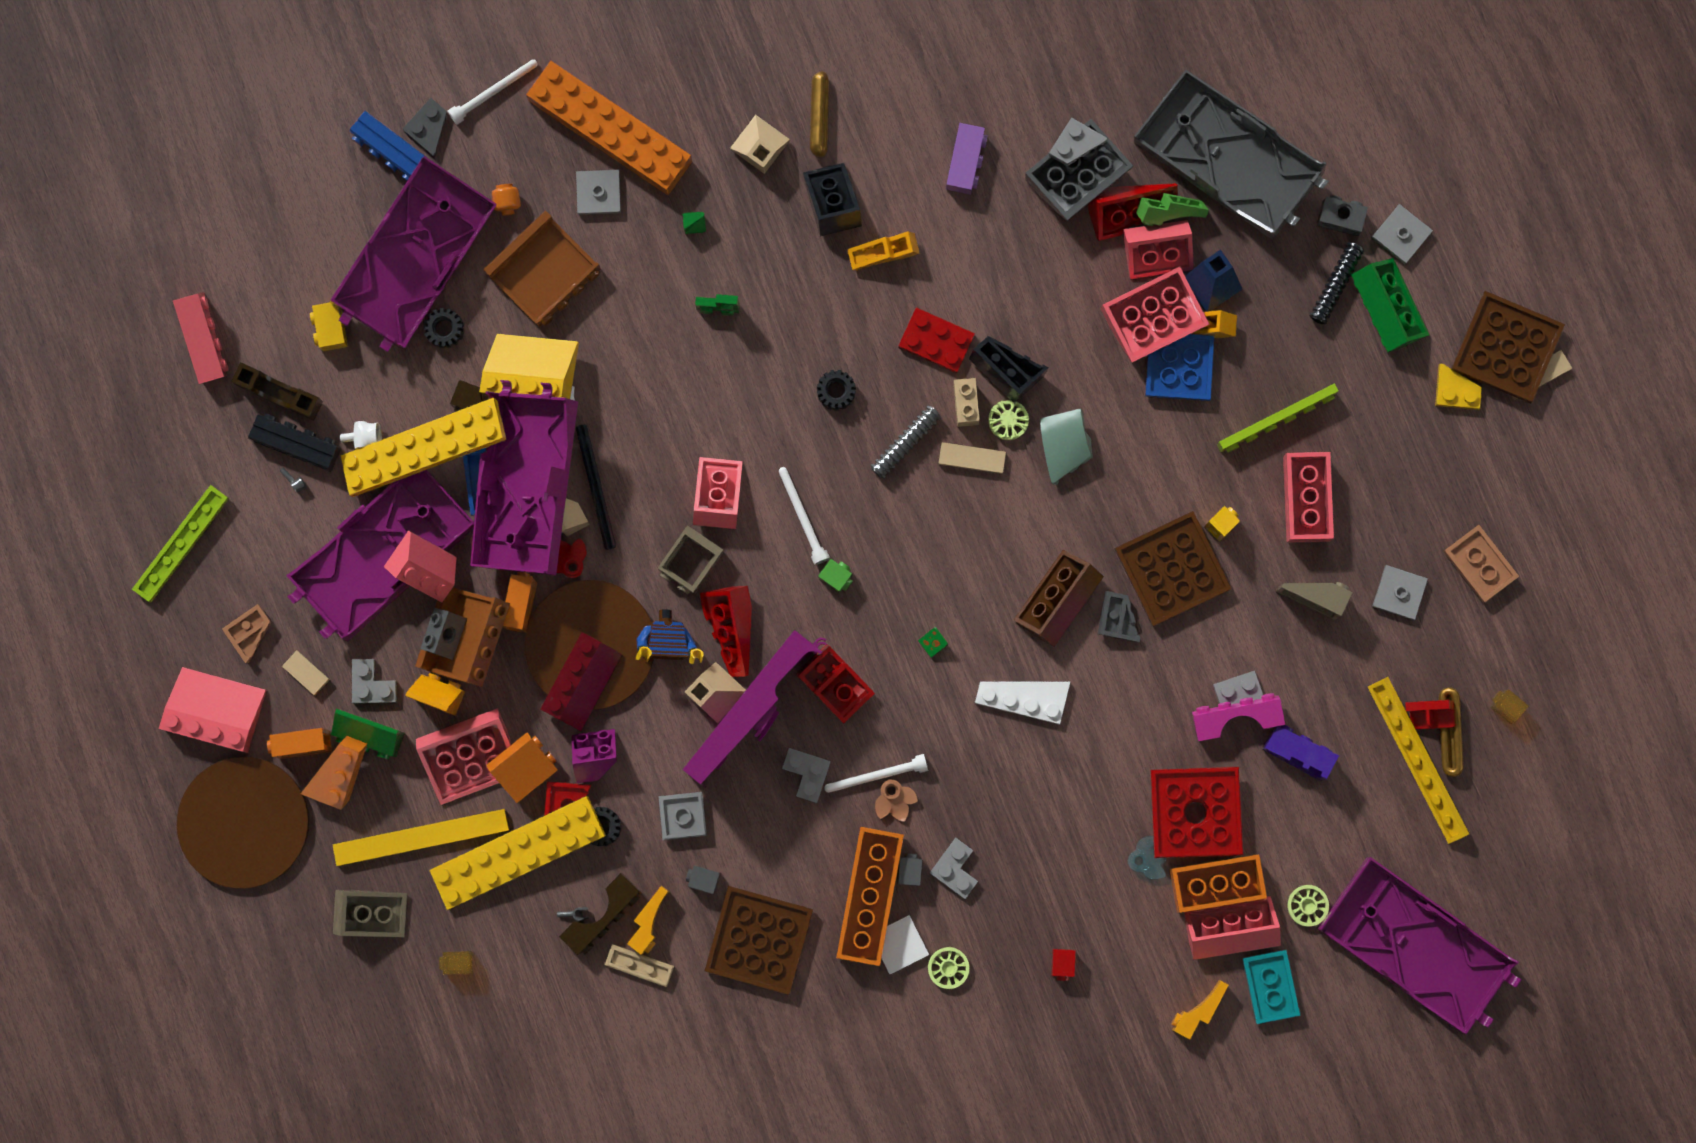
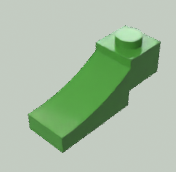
[1136,193,1209,226]

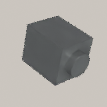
[898,854,922,886]
[686,865,720,894]

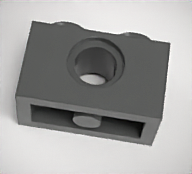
[1317,195,1368,236]
[420,608,467,660]

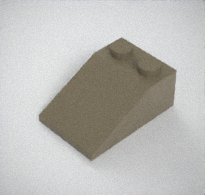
[1276,582,1353,620]
[333,890,407,937]

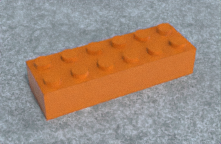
[836,827,904,966]

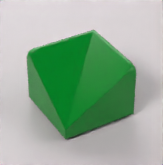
[683,212,706,234]

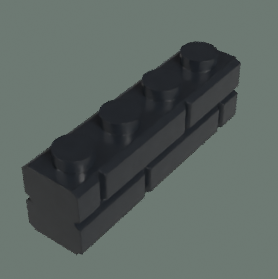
[248,413,341,472]

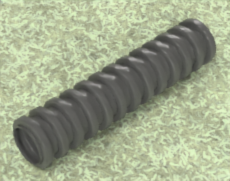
[870,406,942,479]

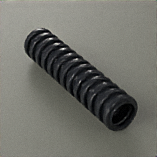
[1309,242,1364,324]

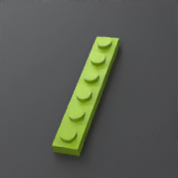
[1217,383,1338,453]
[132,485,230,603]

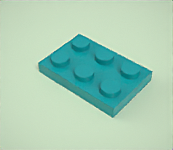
[1242,950,1300,1024]

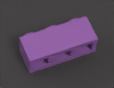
[946,123,988,195]

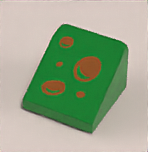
[918,627,948,658]

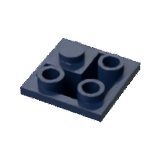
[1185,249,1242,312]

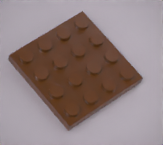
[1451,291,1565,404]
[1115,511,1231,627]
[705,886,813,995]

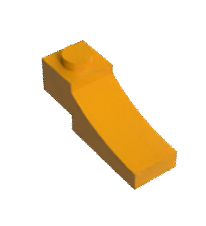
[847,231,920,271]
[627,886,669,955]
[1171,980,1229,1039]

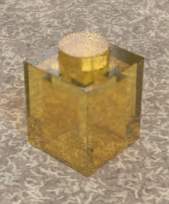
[1491,689,1529,724]
[439,951,473,975]

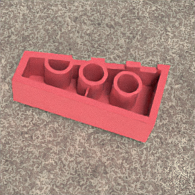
[173,292,229,384]

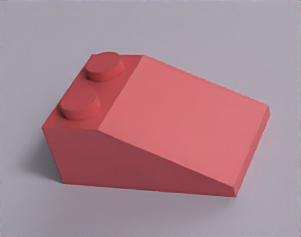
[693,457,742,529]

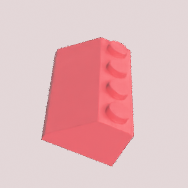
[1184,896,1281,960]

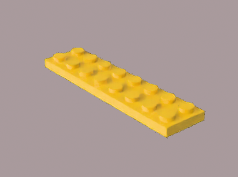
[341,398,506,497]
[429,796,606,910]

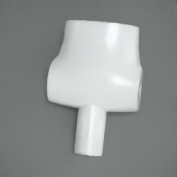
[340,421,382,450]

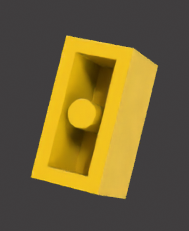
[310,302,348,351]

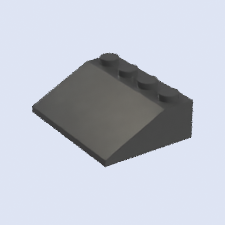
[1025,119,1133,221]

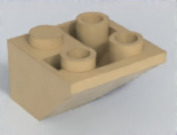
[730,115,790,174]
[562,498,590,536]
[685,662,746,723]

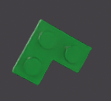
[695,294,740,316]

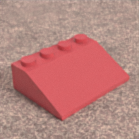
[1100,267,1209,363]
[159,667,266,753]
[416,708,512,805]

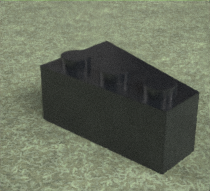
[969,336,1049,404]

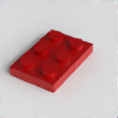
[898,307,975,373]

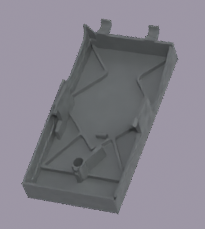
[1134,70,1329,240]

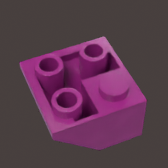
[572,729,617,783]

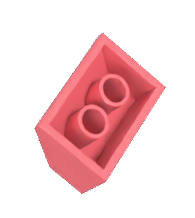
[1124,220,1194,279]
[384,530,457,602]

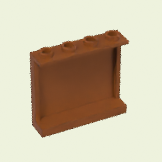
[483,210,601,328]
[415,587,510,687]

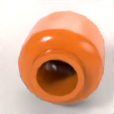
[491,184,521,216]

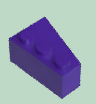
[1262,725,1339,781]

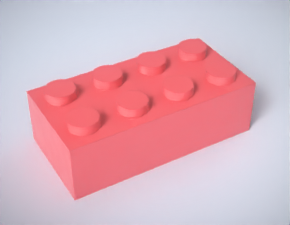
[1283,452,1334,543]

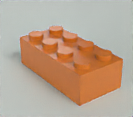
[1169,854,1267,913]

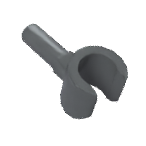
[280,468,307,492]
[557,907,589,921]

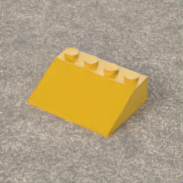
[479,334,579,399]

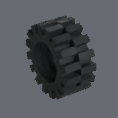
[423,308,465,348]
[817,370,856,411]
[590,807,621,847]

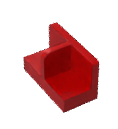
[1405,700,1455,729]

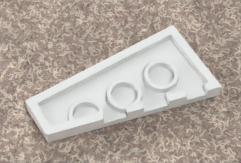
[975,682,1070,725]

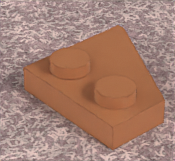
[222,604,272,664]

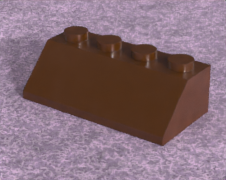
[1013,550,1104,647]

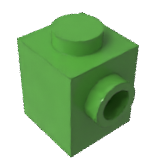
[818,559,853,594]

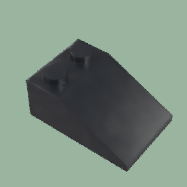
[803,163,862,237]

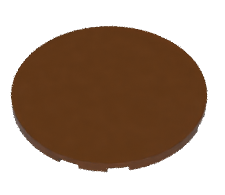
[525,580,654,710]
[177,757,309,888]

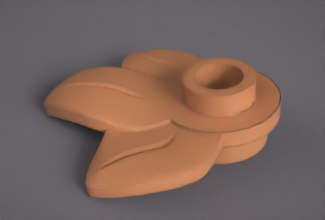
[875,780,918,821]

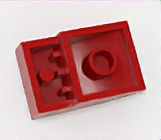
[796,645,875,723]

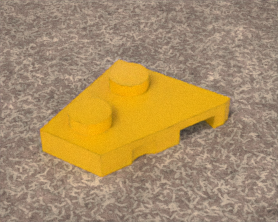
[1435,364,1482,410]

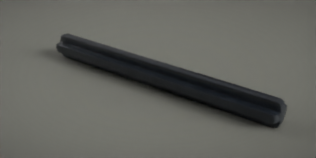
[576,424,616,550]

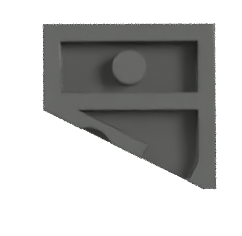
[403,98,448,157]

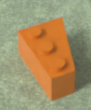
[301,736,367,810]

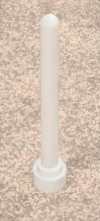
[448,60,538,125]
[779,467,830,565]
[824,754,928,793]

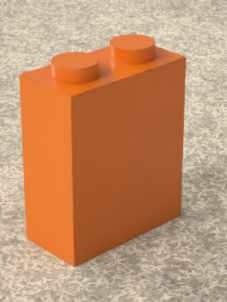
[503,572,537,633]
[267,728,332,759]
[486,732,558,803]

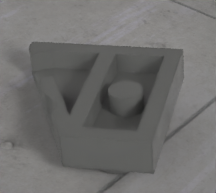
[1098,591,1140,643]

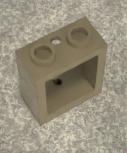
[658,525,724,595]

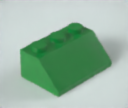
[331,709,405,760]

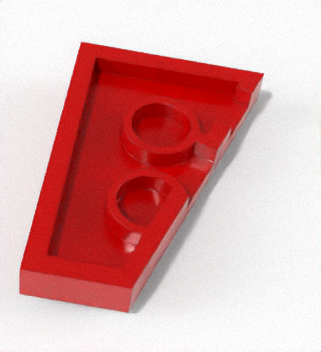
[544,782,592,816]

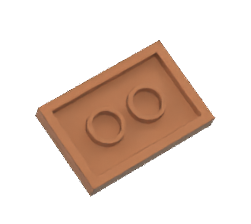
[1443,525,1519,603]

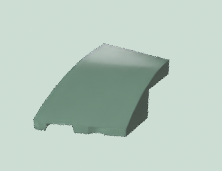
[1040,408,1093,485]

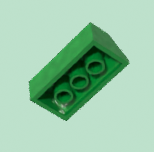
[1352,258,1429,352]

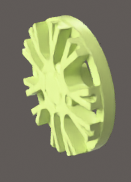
[988,400,1029,440]
[1287,885,1329,926]
[928,947,969,989]

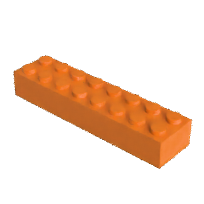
[526,61,693,195]

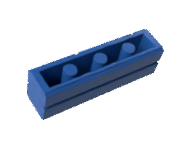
[350,111,426,181]

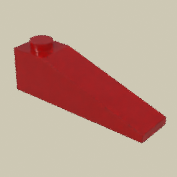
[1088,183,1178,241]
[700,586,752,677]

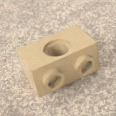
[953,378,980,427]

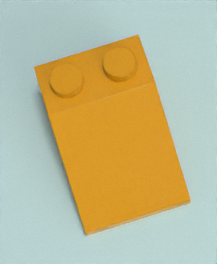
[405,673,465,716]

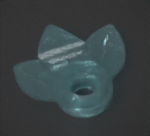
[1128,836,1167,879]

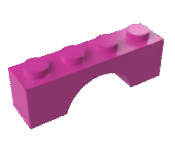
[1192,693,1285,741]

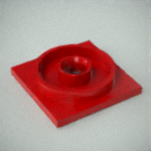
[1150,767,1243,858]

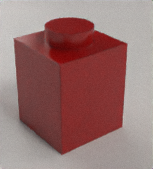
[1051,949,1076,981]

